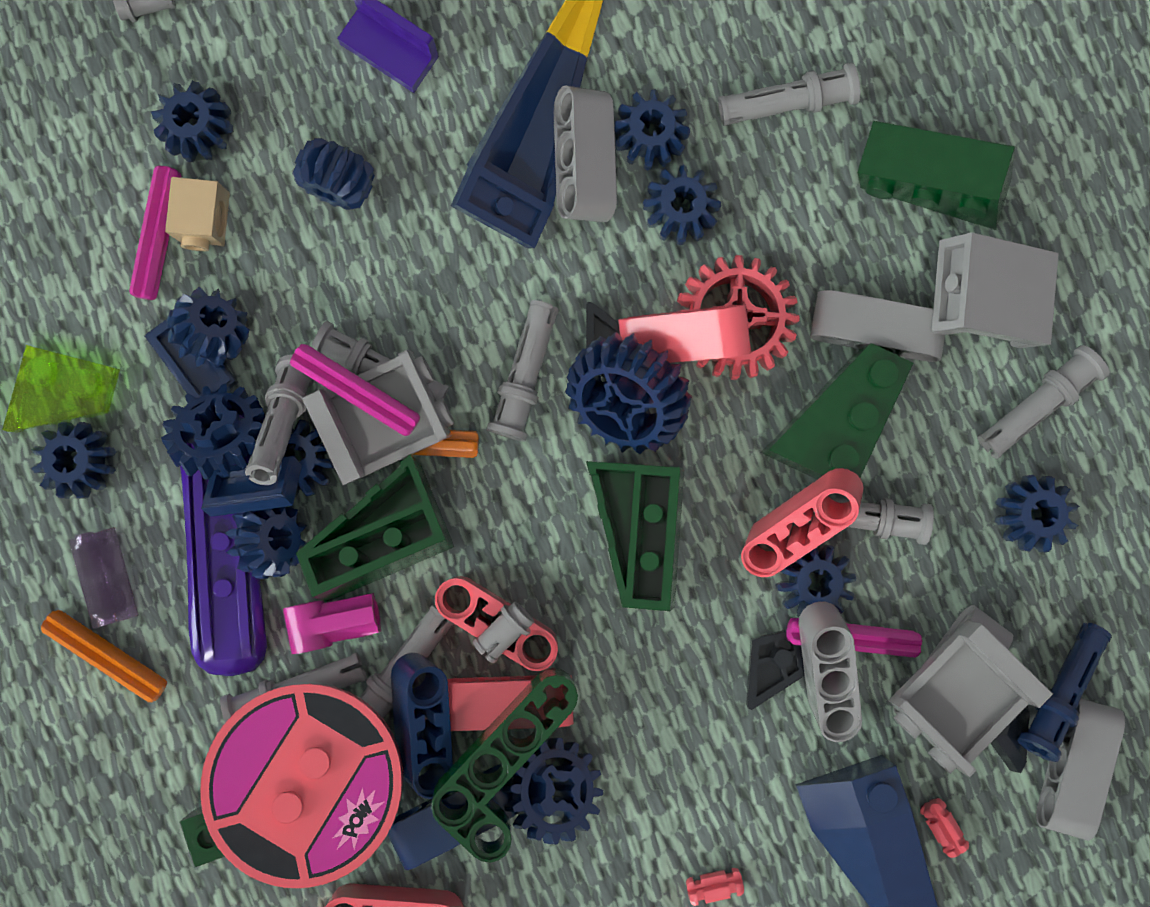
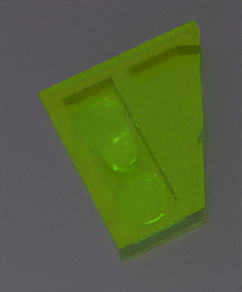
[2,345,120,433]

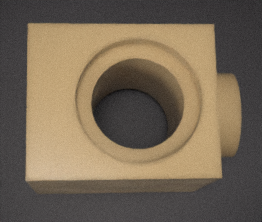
[165,177,230,252]

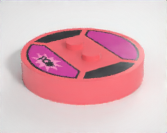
[201,684,403,888]

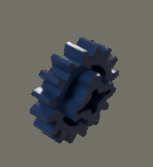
[161,384,266,480]
[502,738,603,845]

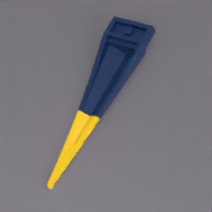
[451,0,603,249]

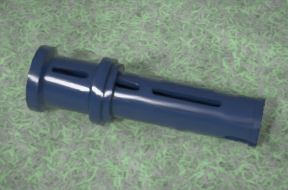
[1017,623,1112,762]

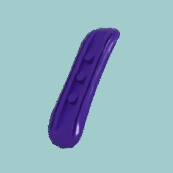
[180,415,267,676]

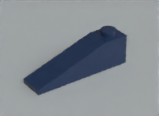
[795,755,938,907]

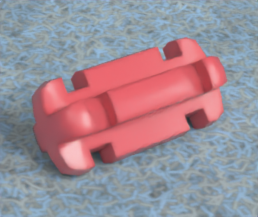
[920,798,969,858]
[686,868,744,906]

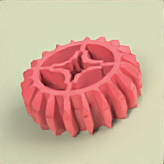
[676,255,800,380]

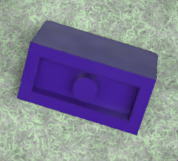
[337,0,439,93]

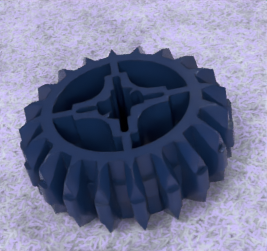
[565,332,692,455]

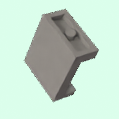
[931,232,1059,348]
[302,350,454,485]
[888,620,1053,778]

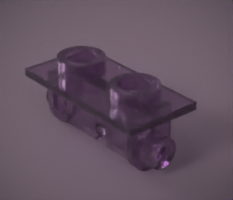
[69,527,139,629]

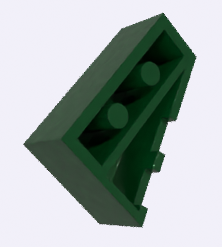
[857,121,1015,230]
[760,343,914,479]
[296,454,455,602]
[586,461,685,612]

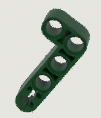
[431,667,578,863]

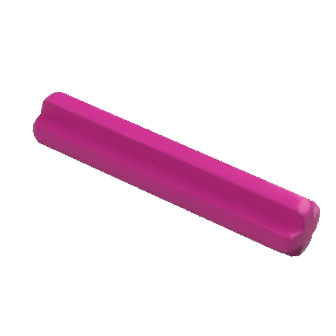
[129,165,181,300]
[290,344,420,436]
[786,617,923,658]

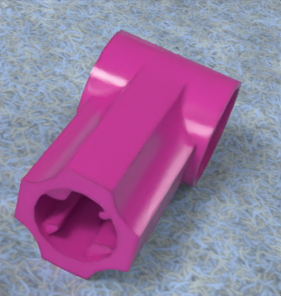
[283,593,381,654]

